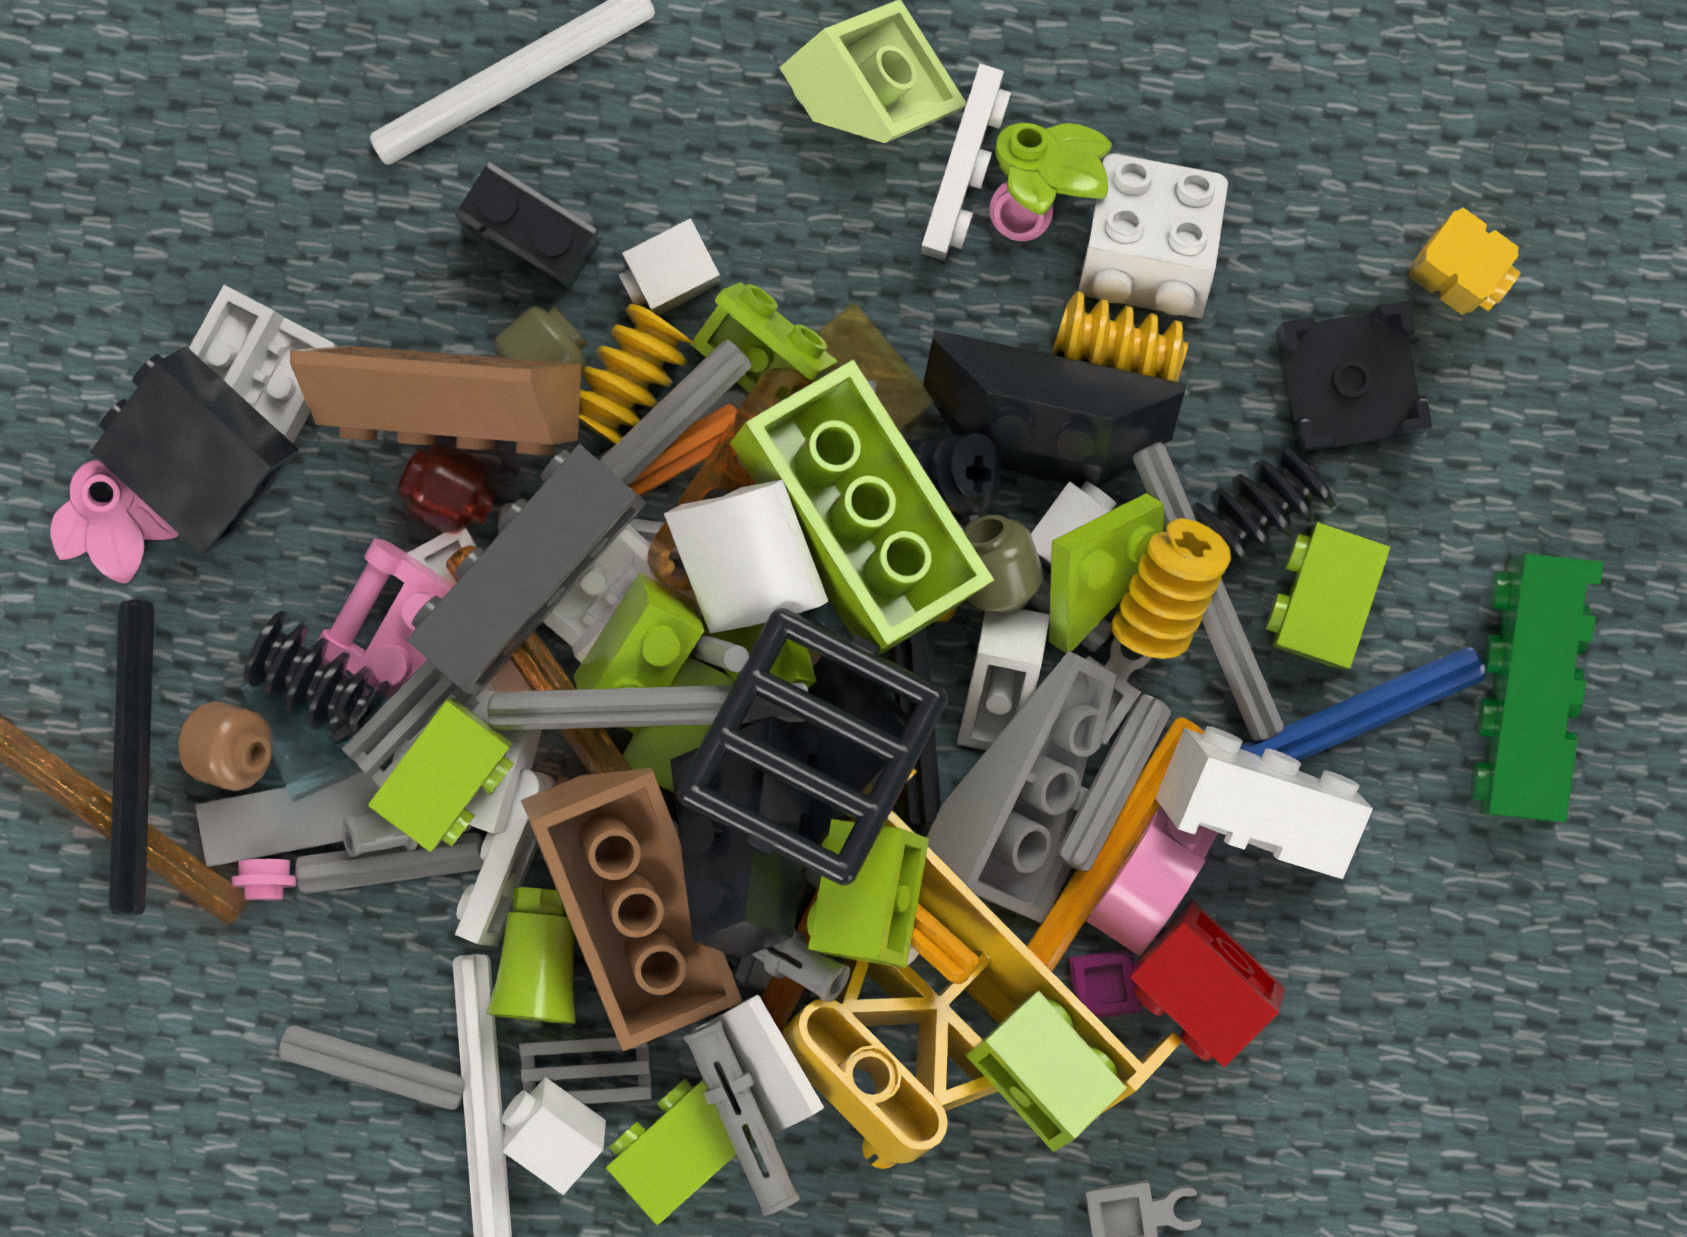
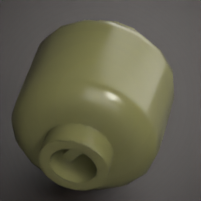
[493,306,588,371]
[963,515,1044,614]

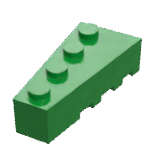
[1471,553,1604,822]

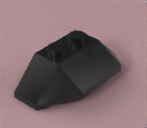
[923,330,1186,488]

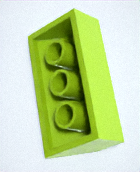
[730,360,994,656]

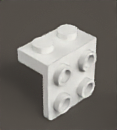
[1078,154,1228,319]

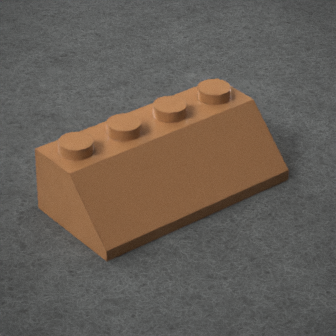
[290,345,581,455]
[521,768,743,1052]

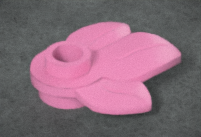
[50,459,179,584]

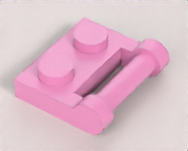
[316,538,454,698]

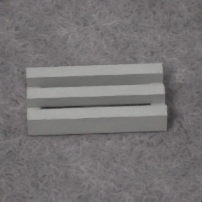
[342,659,480,787]
[519,1036,652,1104]

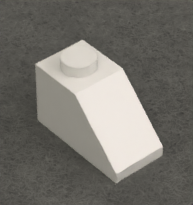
[957,609,1050,750]

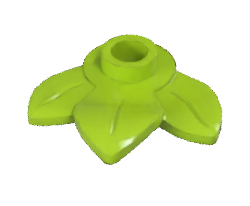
[995,123,1112,215]

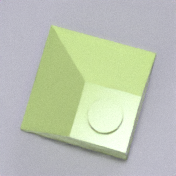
[779,0,967,143]

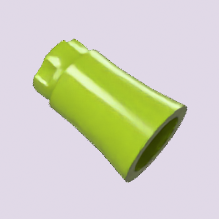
[486,887,576,1024]

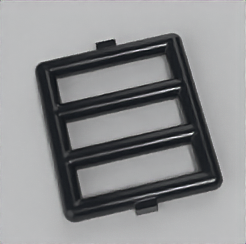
[677,608,948,886]

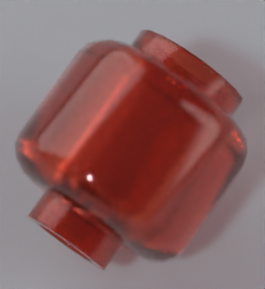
[396,442,496,535]

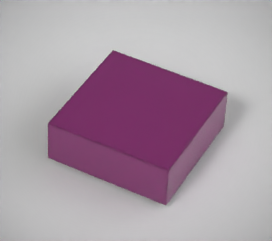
[1068,948,1142,1018]

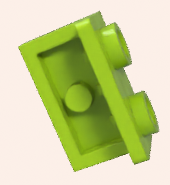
[690,282,838,409]

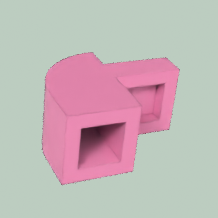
[1086,805,1219,956]

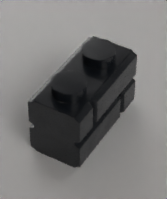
[455,162,602,292]

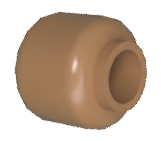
[178,701,274,791]

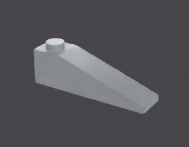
[926,651,1117,924]

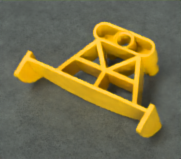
[782,768,1183,1169]

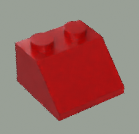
[1130,899,1285,1068]

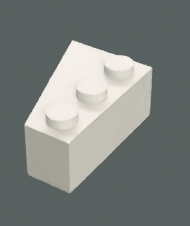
[1155,726,1373,879]

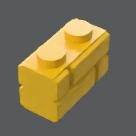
[1408,207,1521,315]

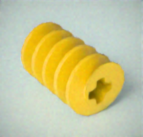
[1051,291,1189,382]
[579,304,695,445]
[1110,518,1231,659]

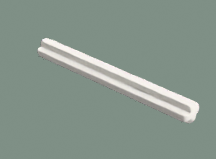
[370,0,655,165]
[453,954,512,1237]

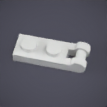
[455,769,556,947]

